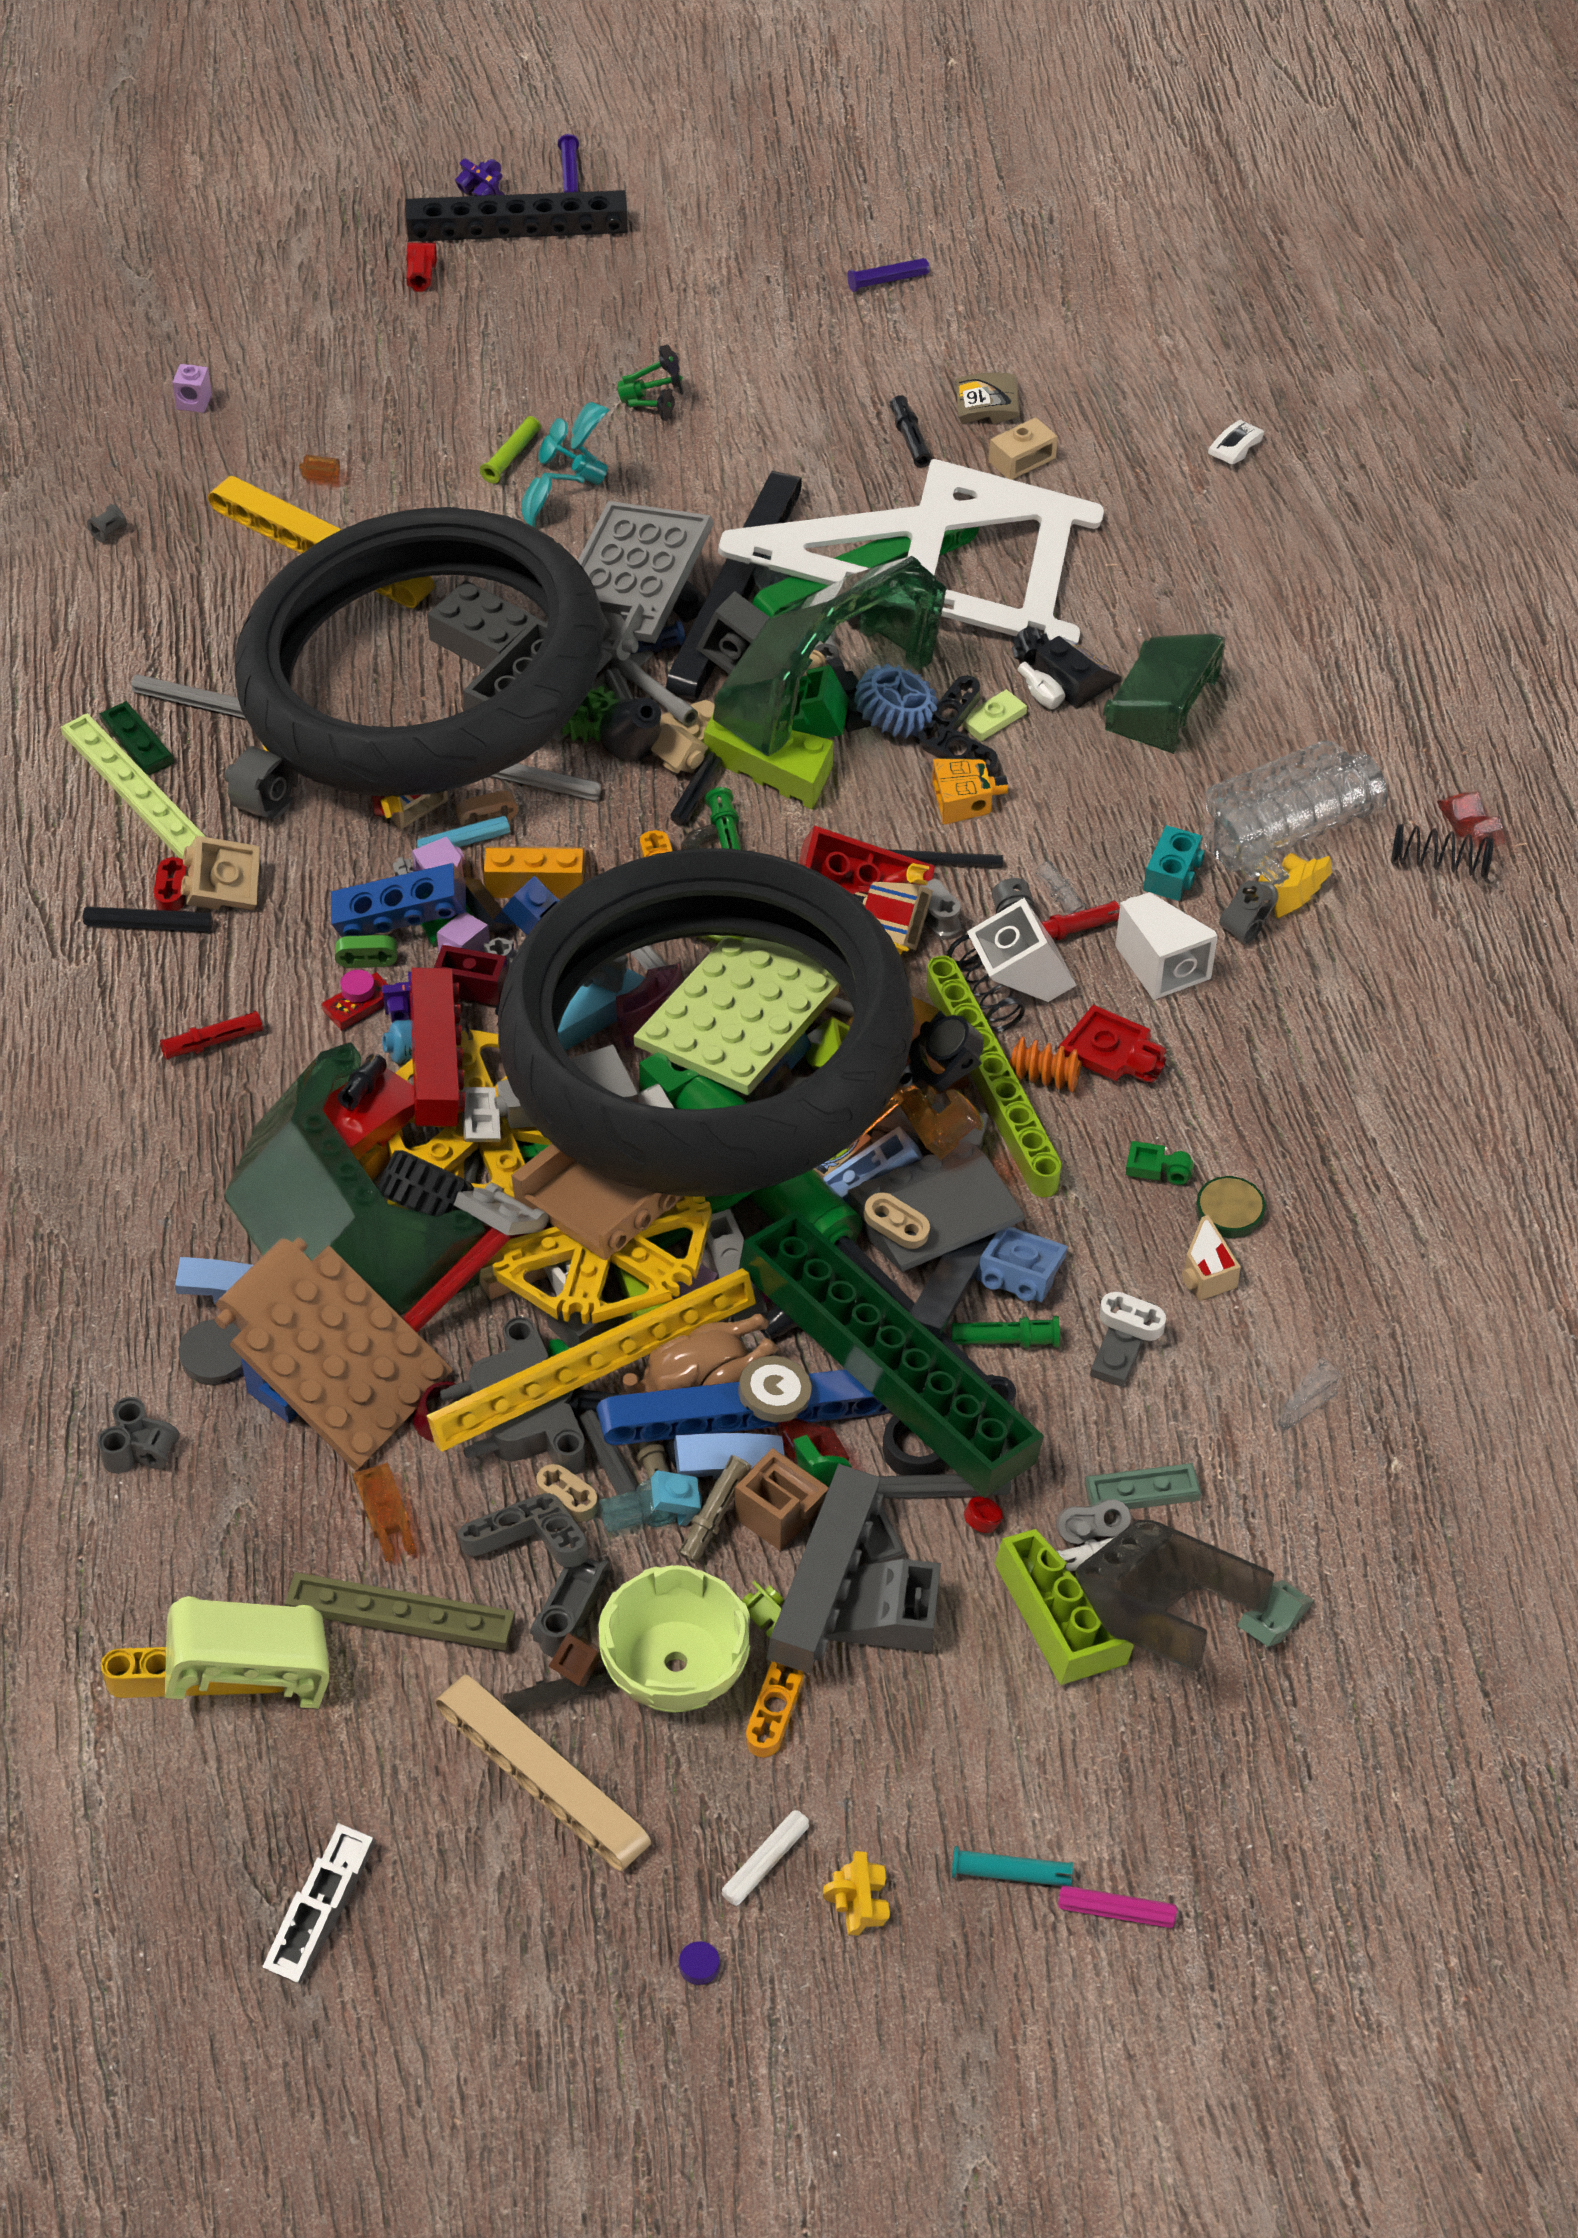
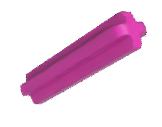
[1058,1885,1177,1928]

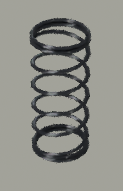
[1391,823,1494,878]
[947,934,1025,1031]

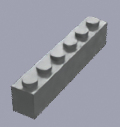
[766,1464,884,1674]

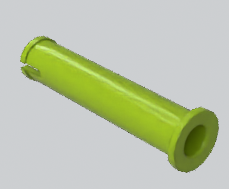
[479,416,541,484]

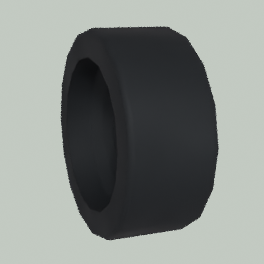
[883,1415,947,1476]

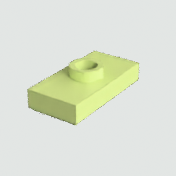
[961,689,1027,742]

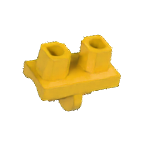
[823,1851,890,1936]

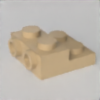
[181,835,260,910]

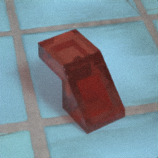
[1437,792,1503,837]
[778,1418,850,1464]

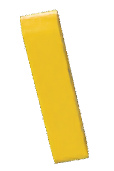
[101,1647,284,1698]

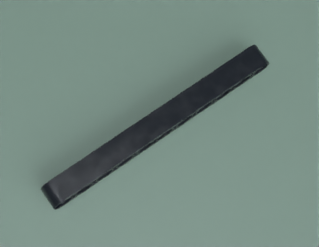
[666,471,802,701]

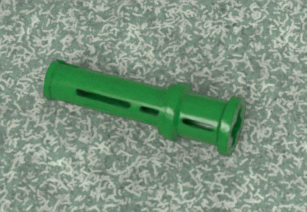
[705,787,742,850]
[951,1316,1060,1349]

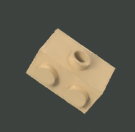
[989,417,1058,480]

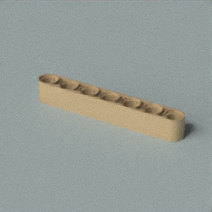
[435,1674,651,1872]

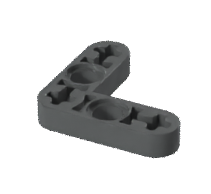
[458,1493,589,1567]

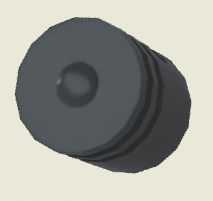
[992,878,1037,916]

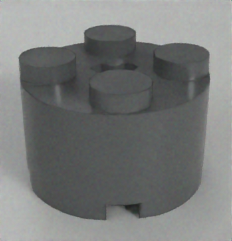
[224,746,298,819]

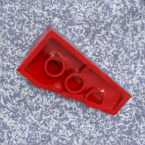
[798,825,935,895]

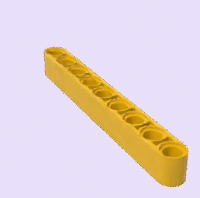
[208,476,435,608]

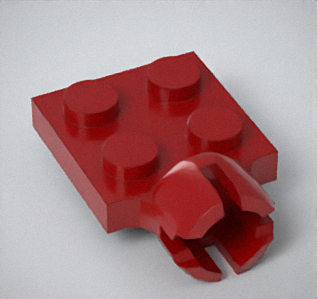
[1058,1005,1166,1083]

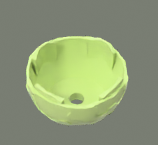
[599,1565,751,1713]

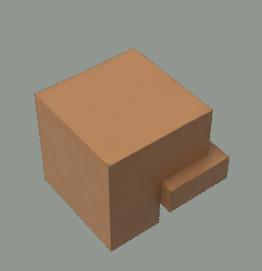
[735,1448,829,1551]

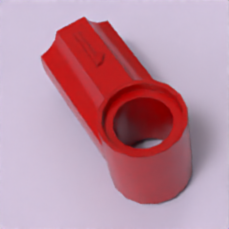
[406,242,437,292]

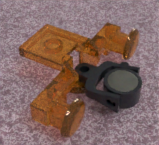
[846,1010,984,1160]

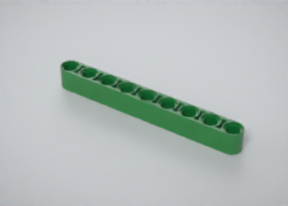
[752,526,979,626]

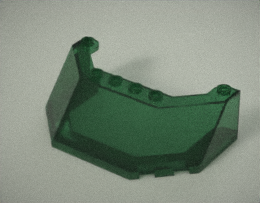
[713,556,947,756]
[224,1042,486,1315]

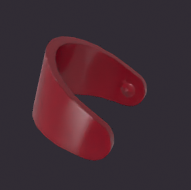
[413,1382,457,1443]

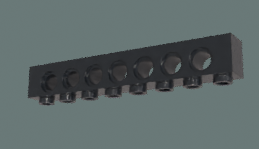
[406,190,628,242]

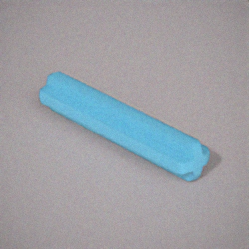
[417,816,510,848]

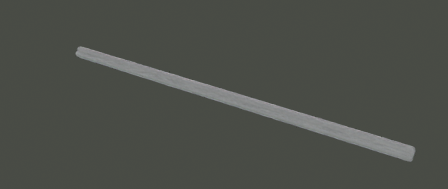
[131,674,601,801]

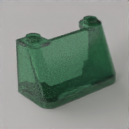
[1103,633,1226,754]

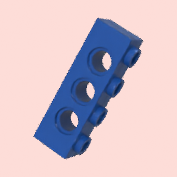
[331,863,466,938]

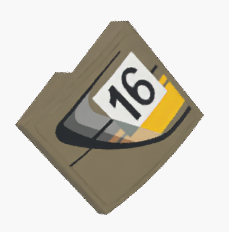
[956,373,1020,425]

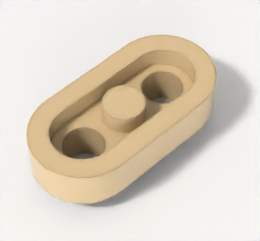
[864,1193,930,1249]

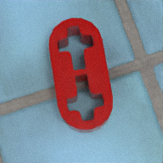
[153,857,188,911]

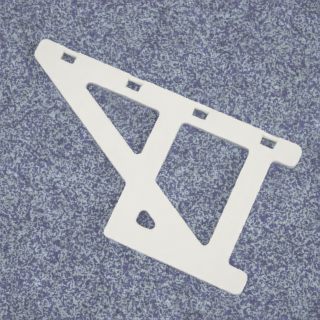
[718,459,1104,643]

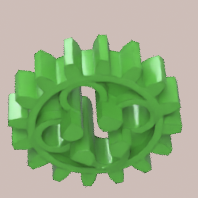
[561,686,620,743]

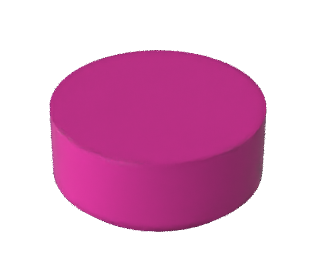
[340,970,375,1002]

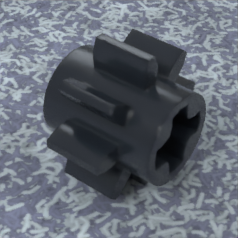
[1012,627,1049,665]

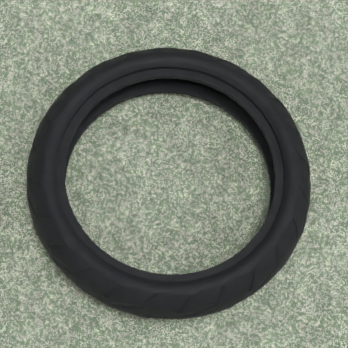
[235,507,604,796]

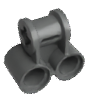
[97,1397,180,1474]

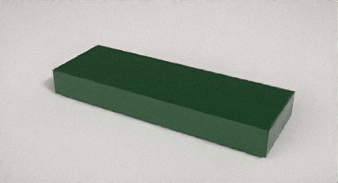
[99,701,174,776]

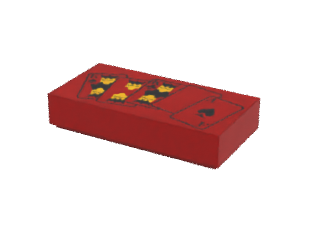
[321,972,388,1031]

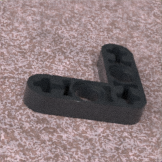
[918,675,999,777]

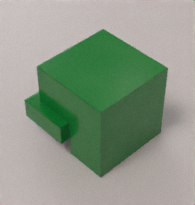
[775,665,849,738]

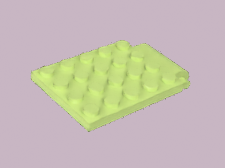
[633,936,840,1095]

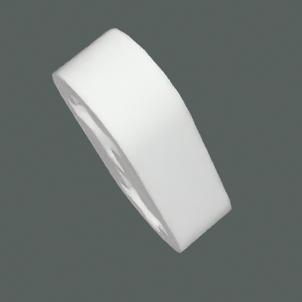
[1099,1292,1166,1341]

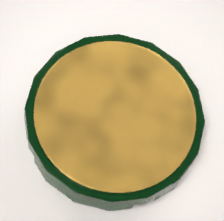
[1195,1176,1266,1238]

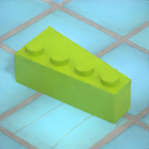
[704,710,833,810]
[994,1529,1136,1685]

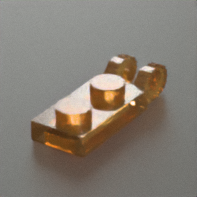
[352,1463,416,1562]

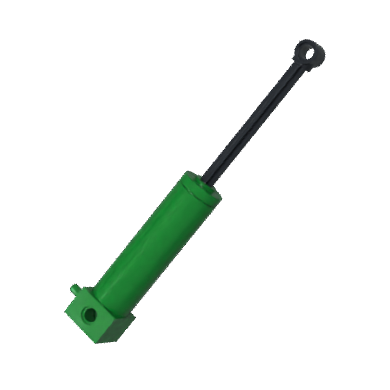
[639,1052,1016,1408]

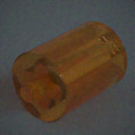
[299,454,340,484]

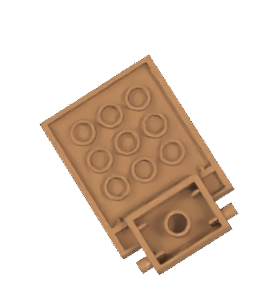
[215,1237,453,1471]

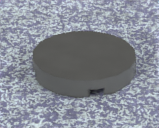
[178,1319,243,1385]

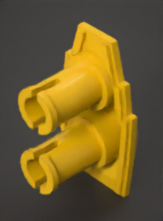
[1259,853,1332,919]

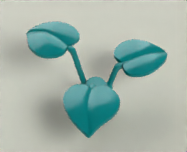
[521,402,610,528]

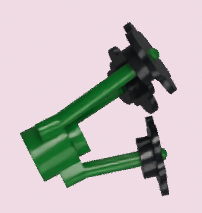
[618,344,684,421]

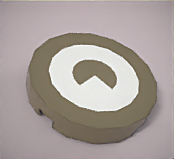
[738,1356,812,1422]

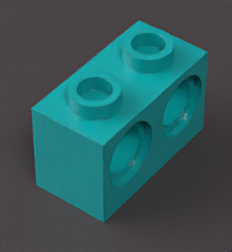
[1143,825,1206,901]

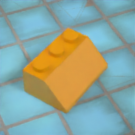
[484,846,586,899]

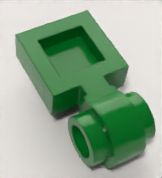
[1125,1141,1194,1185]

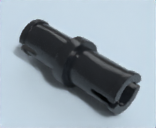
[337,1054,387,1109]

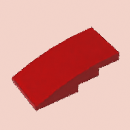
[276,1068,415,1181]

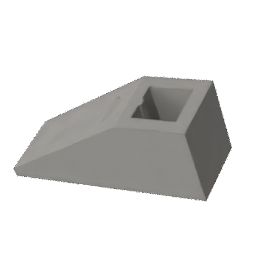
[703,1209,768,1322]

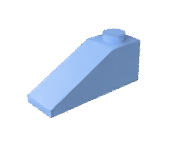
[823,1126,923,1205]

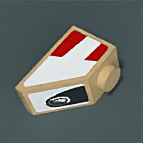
[1182,1215,1241,1301]

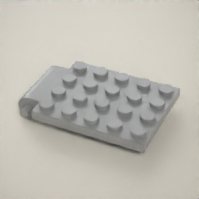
[578,501,714,661]

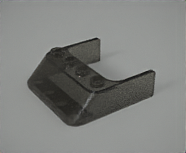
[1076,1519,1275,1672]

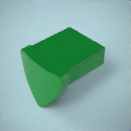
[793,1434,852,1487]

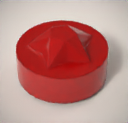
[964,1497,1003,1533]

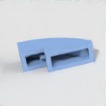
[674,1433,784,1480]

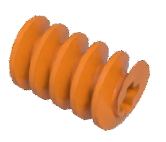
[1009,1036,1082,1093]

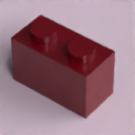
[434,945,508,1005]

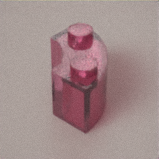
[616,963,685,1048]

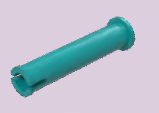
[951,1846,1073,1886]

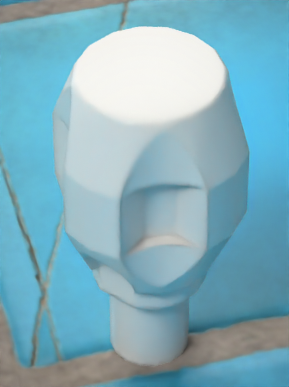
[1017,662,1065,709]

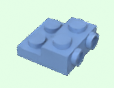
[976,1226,1068,1303]

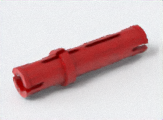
[1041,901,1120,940]
[160,1011,263,1060]

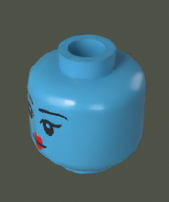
[382,1020,412,1064]

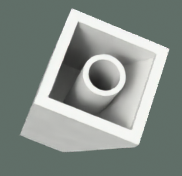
[1115,892,1218,1000]
[967,898,1077,1002]

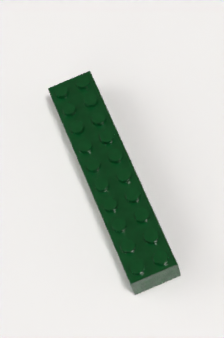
[739,1210,1044,1498]

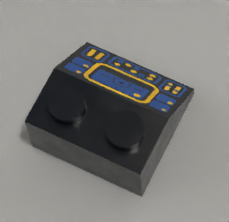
[1035,636,1121,709]

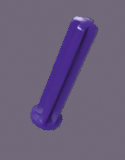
[558,134,579,192]
[847,258,930,292]

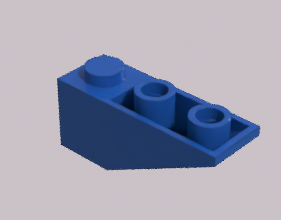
[502,876,559,935]

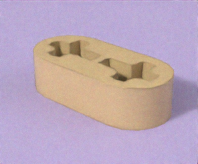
[536,1464,598,1522]

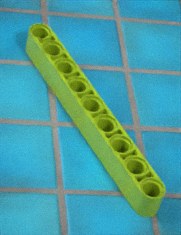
[926,955,1061,1198]

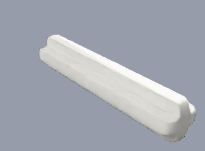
[722,1810,809,1906]

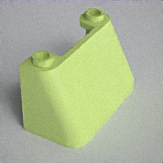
[165,1596,329,1709]

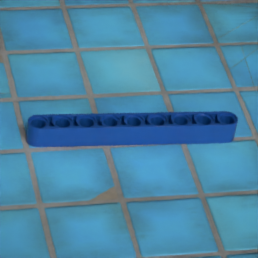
[596,1369,892,1445]

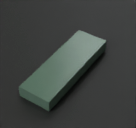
[1084,1463,1201,1512]

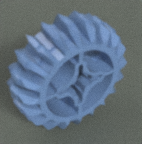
[854,663,938,738]

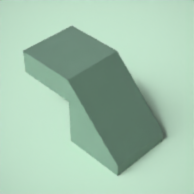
[1237,1580,1314,1647]

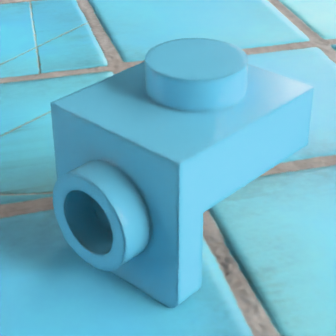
[650,1470,702,1526]

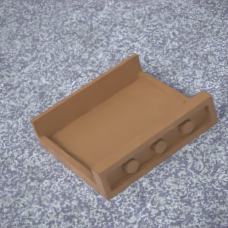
[511,1144,683,1260]

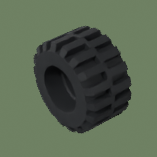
[376,1150,474,1227]

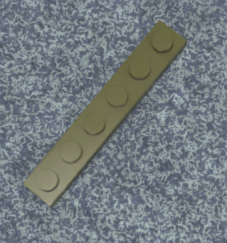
[284,1572,515,1651]

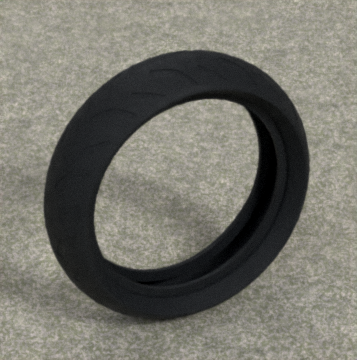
[498,848,914,1197]

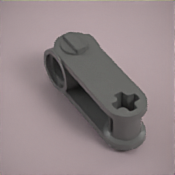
[530,1558,611,1657]

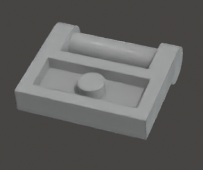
[454,1183,549,1236]

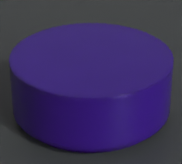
[679,1941,719,1985]

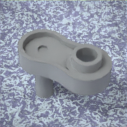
[1056,1499,1131,1544]

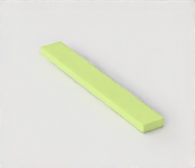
[61,713,206,868]

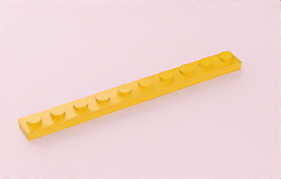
[427,1268,756,1452]

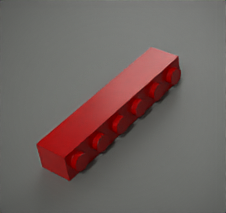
[410,968,465,1127]

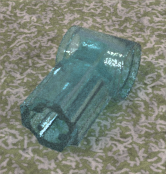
[599,1479,678,1533]

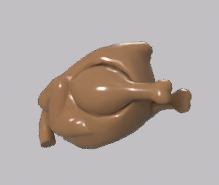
[623,1314,777,1394]

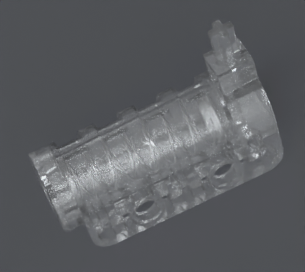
[1204,741,1388,888]

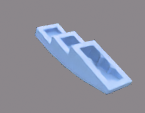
[175,1257,253,1304]

